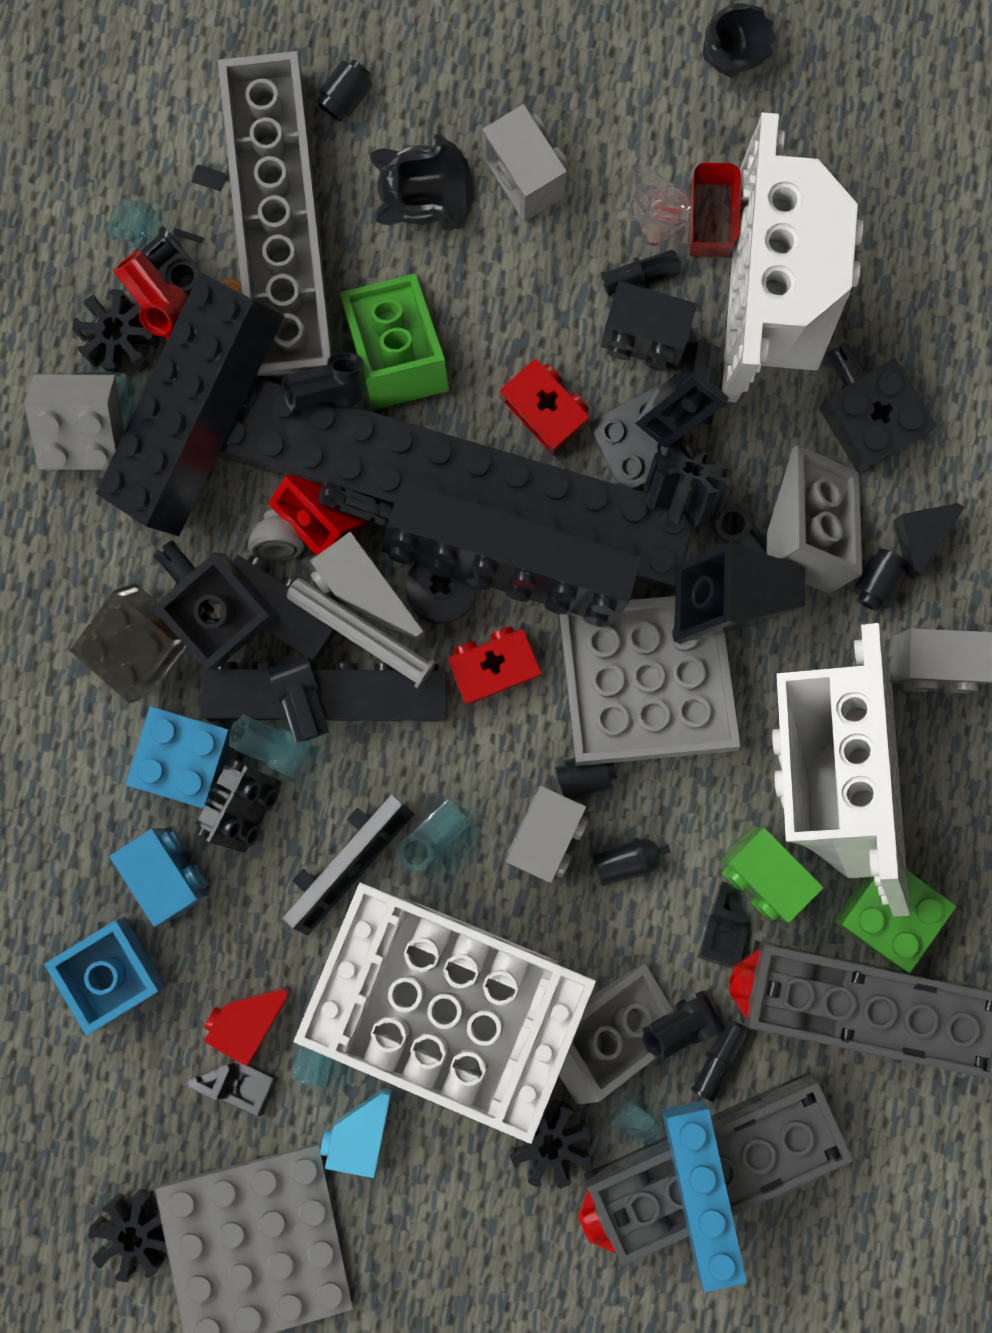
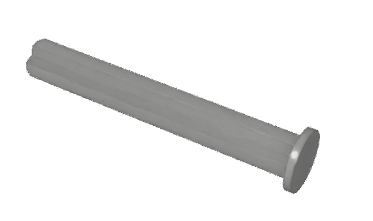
[287,578,436,689]

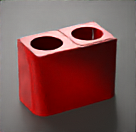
[689,162,741,258]

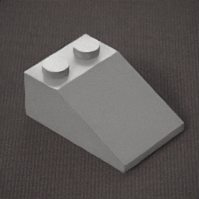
[767,445,862,594]
[310,532,426,644]
[559,964,673,1104]

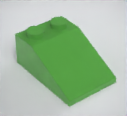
[339,273,449,411]

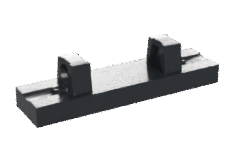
[282,794,415,936]

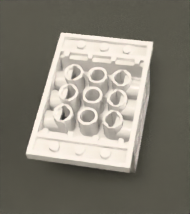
[722,112,863,403]
[772,623,910,916]
[294,882,596,1144]

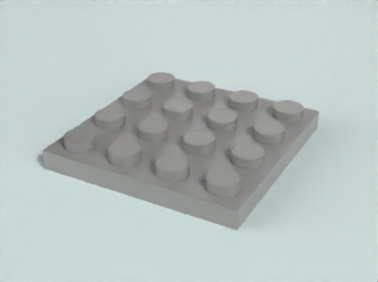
[559,596,740,766]
[154,1144,353,1333]

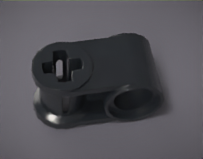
[133,226,200,296]

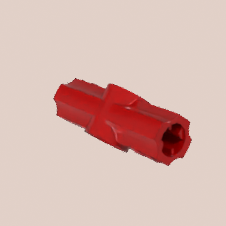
[113,250,188,340]

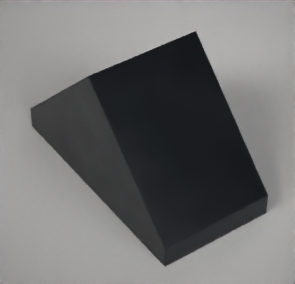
[894,503,965,579]

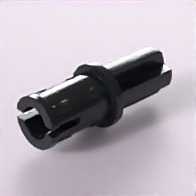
[600,250,681,297]
[691,1020,749,1102]

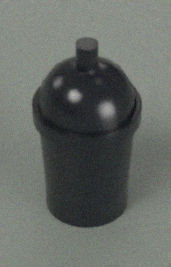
[593,837,671,886]

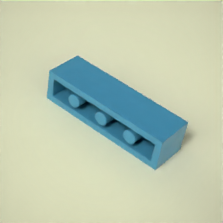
[662,1101,747,1293]

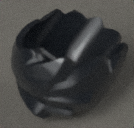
[703,3,777,78]

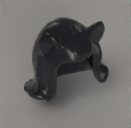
[370,134,474,231]

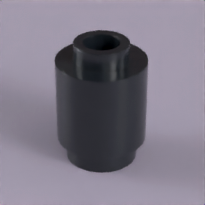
[316,59,372,122]
[853,549,908,611]
[555,757,617,799]

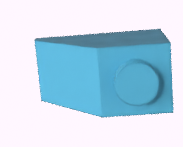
[320,1088,392,1178]

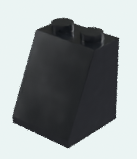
[674,542,806,644]

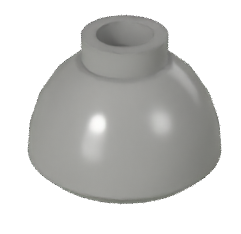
[248,510,305,562]

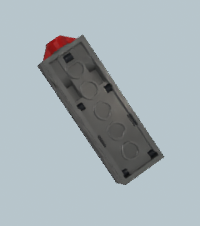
[729,940,992,1079]
[578,1073,853,1267]

